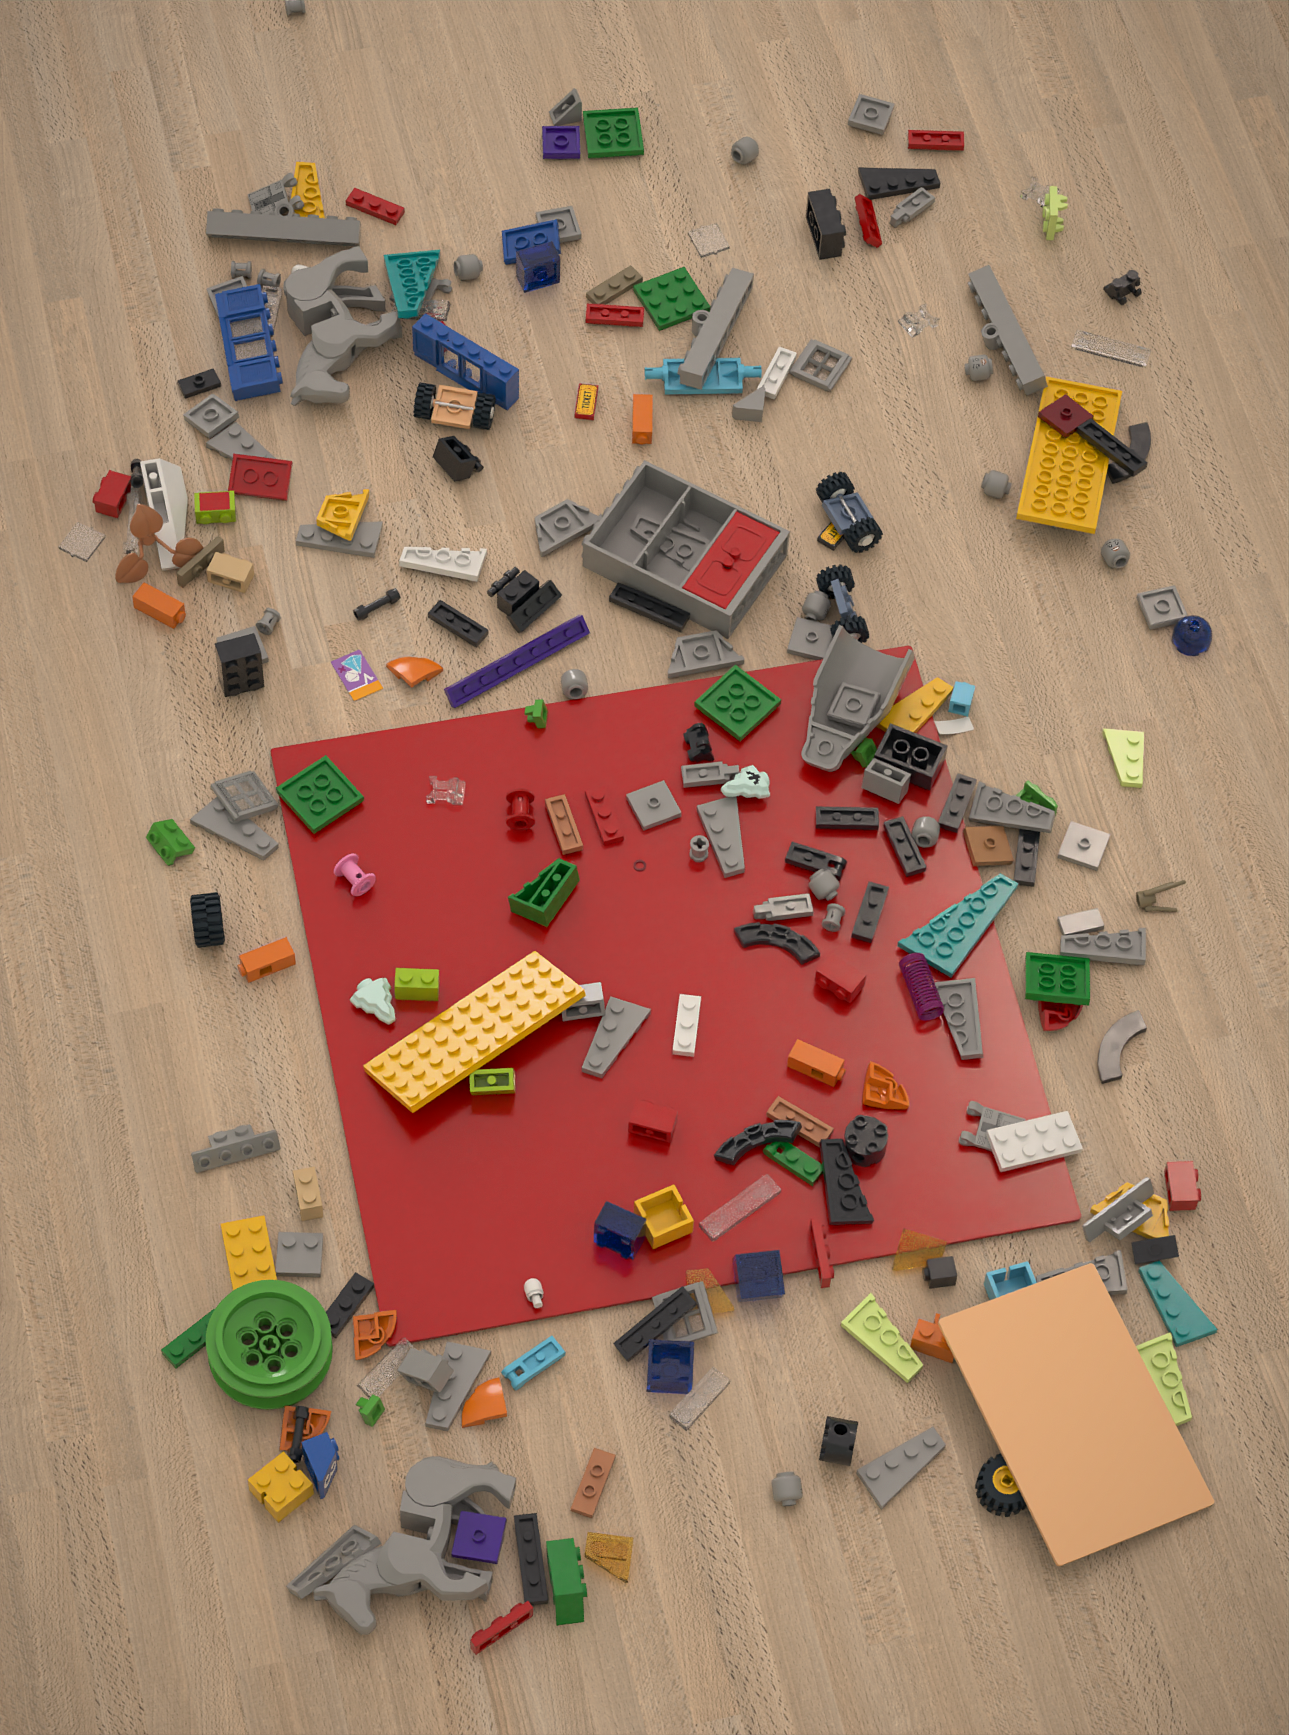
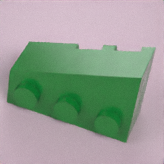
[508,858,580,927]
[546,1538,587,1626]

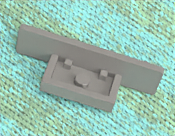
[191,1124,280,1173]
[1082,1177,1154,1242]

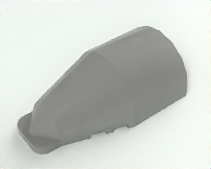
[801,625,915,772]

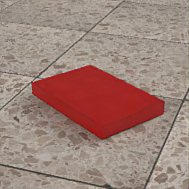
[228,453,293,501]

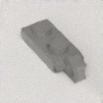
[889,187,935,227]
[681,762,740,788]
[753,893,814,921]

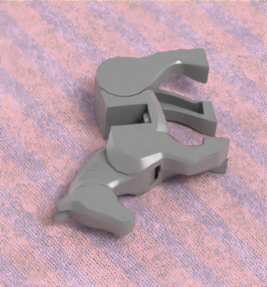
[283,246,402,406]
[313,1456,516,1635]

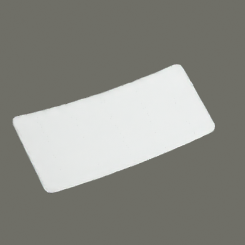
[934,717,974,734]

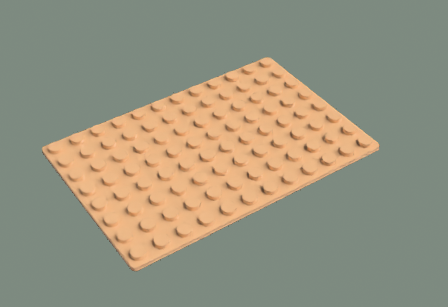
[938,1263,1214,1566]

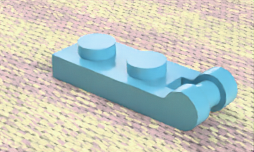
[501,1336,566,1390]

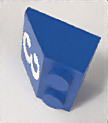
[301,1432,340,1499]

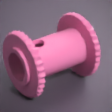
[334,854,376,896]

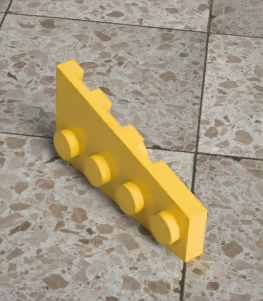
[291,162,325,218]
[877,677,954,733]

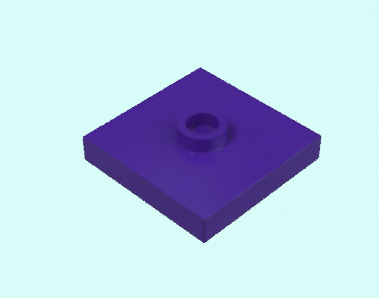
[542,126,580,159]
[451,1511,507,1564]

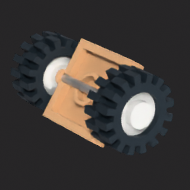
[413,382,496,430]

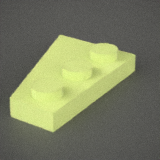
[1102,728,1144,788]

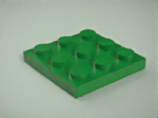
[583,107,644,158]
[633,267,711,331]
[694,665,781,741]
[276,755,364,834]
[1025,952,1090,1006]

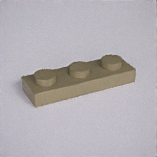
[586,265,643,305]

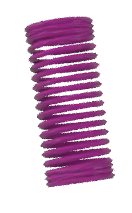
[899,953,945,1020]

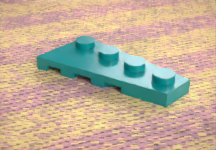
[1138,1260,1218,1347]

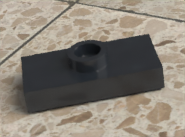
[177,368,221,399]
[1131,1235,1179,1265]

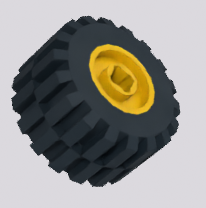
[190,892,225,948]
[975,1453,1027,1517]

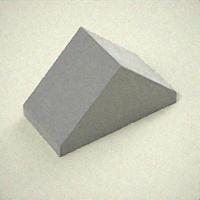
[549,88,582,126]
[732,386,765,422]

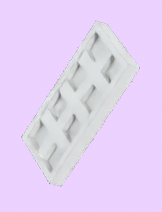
[986,1111,1083,1172]

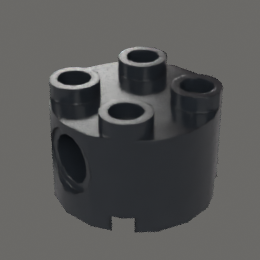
[843,1115,888,1167]
[819,1416,858,1466]

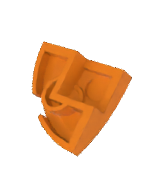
[386,656,443,688]
[862,1061,909,1109]
[353,1310,397,1360]
[462,1377,507,1428]
[279,1406,331,1451]

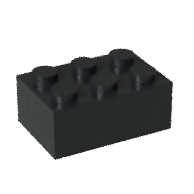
[806,188,846,260]
[214,633,264,697]
[874,723,948,790]

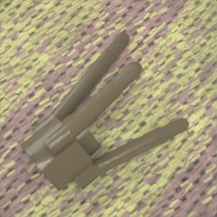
[1136,880,1186,912]

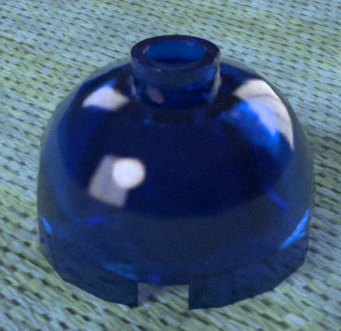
[1172,615,1213,656]

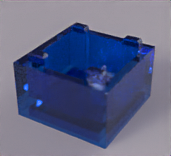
[516,241,560,293]
[594,1201,646,1260]
[732,1250,785,1302]
[646,1339,694,1394]

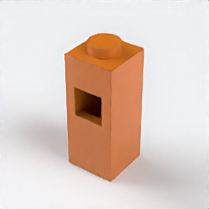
[632,394,653,445]
[132,582,186,629]
[237,937,296,983]
[787,1039,846,1087]

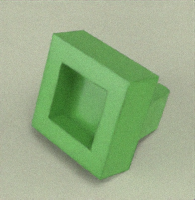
[524,699,548,728]
[851,738,877,768]
[356,1394,385,1427]

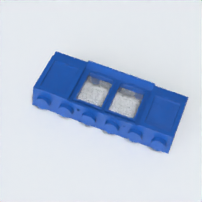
[215,284,283,401]
[412,313,519,411]

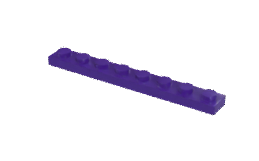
[444,614,590,708]

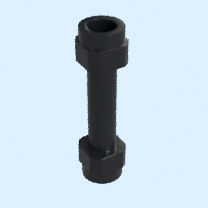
[131,459,143,488]
[353,588,401,621]
[287,1406,309,1463]

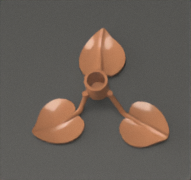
[115,504,204,583]

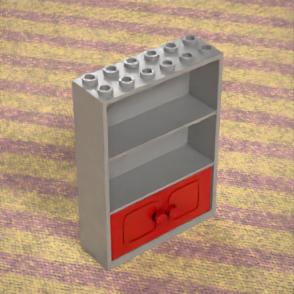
[581,460,790,639]

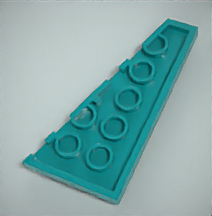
[383,249,441,319]
[897,873,1018,978]

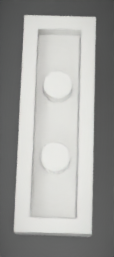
[757,347,797,400]
[672,994,701,1057]

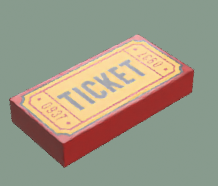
[574,383,599,420]

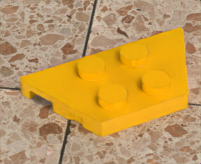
[316,489,369,541]
[1090,1182,1169,1239]

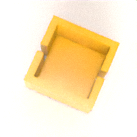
[634,1185,694,1249]
[248,1451,314,1523]

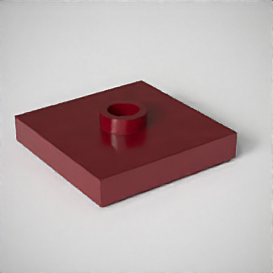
[1038,394,1094,438]

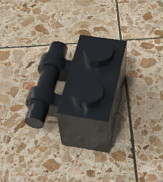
[433,436,484,482]
[487,567,539,616]

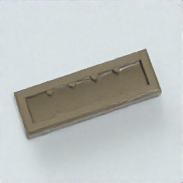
[177,536,225,588]

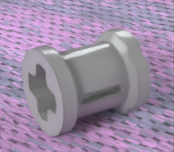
[284,0,306,16]
[231,261,252,278]
[257,269,281,291]
[256,608,281,635]
[689,835,709,862]
[822,904,846,932]

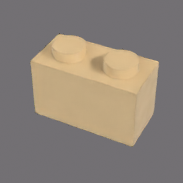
[207,552,254,593]
[293,1167,323,1221]

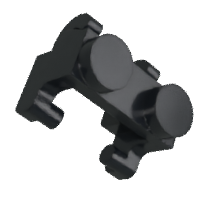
[1103,270,1142,305]
[683,723,715,762]

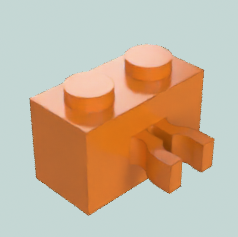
[910,1313,954,1363]

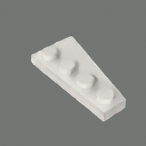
[399,547,487,582]

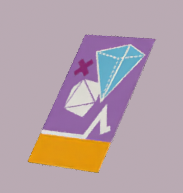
[331,649,383,701]

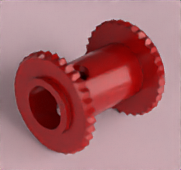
[506,788,535,830]

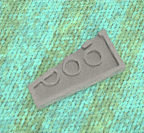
[697,796,745,878]
[1060,928,1146,965]
[935,978,983,1060]
[582,996,651,1078]
[1036,1250,1128,1295]
[425,1341,491,1431]

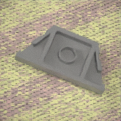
[535,499,602,557]
[668,630,744,678]

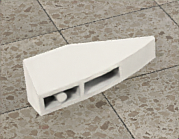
[140,458,188,571]

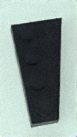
[858,167,941,200]
[819,1139,874,1225]

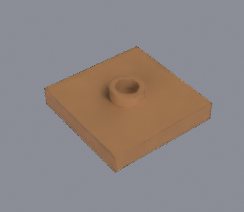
[963,826,1014,866]

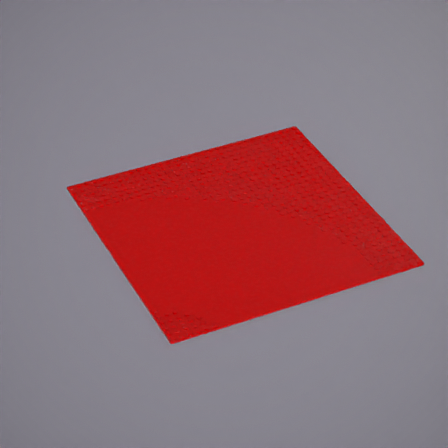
[270,645,1081,1347]

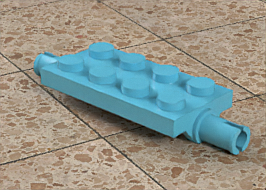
[644,358,762,395]

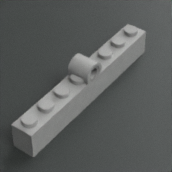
[206,202,361,247]
[967,265,1048,396]
[678,268,754,390]

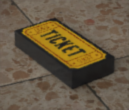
[817,522,844,551]

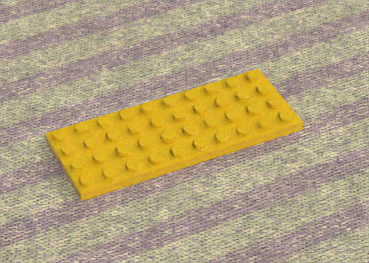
[1016,376,1122,534]
[363,951,586,1113]

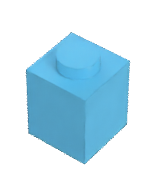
[948,681,975,717]

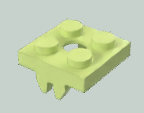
[1042,186,1068,240]

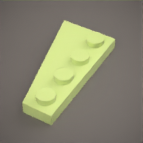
[841,1293,923,1383]
[1136,1332,1192,1426]

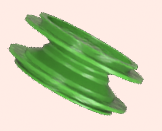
[206,1280,333,1410]

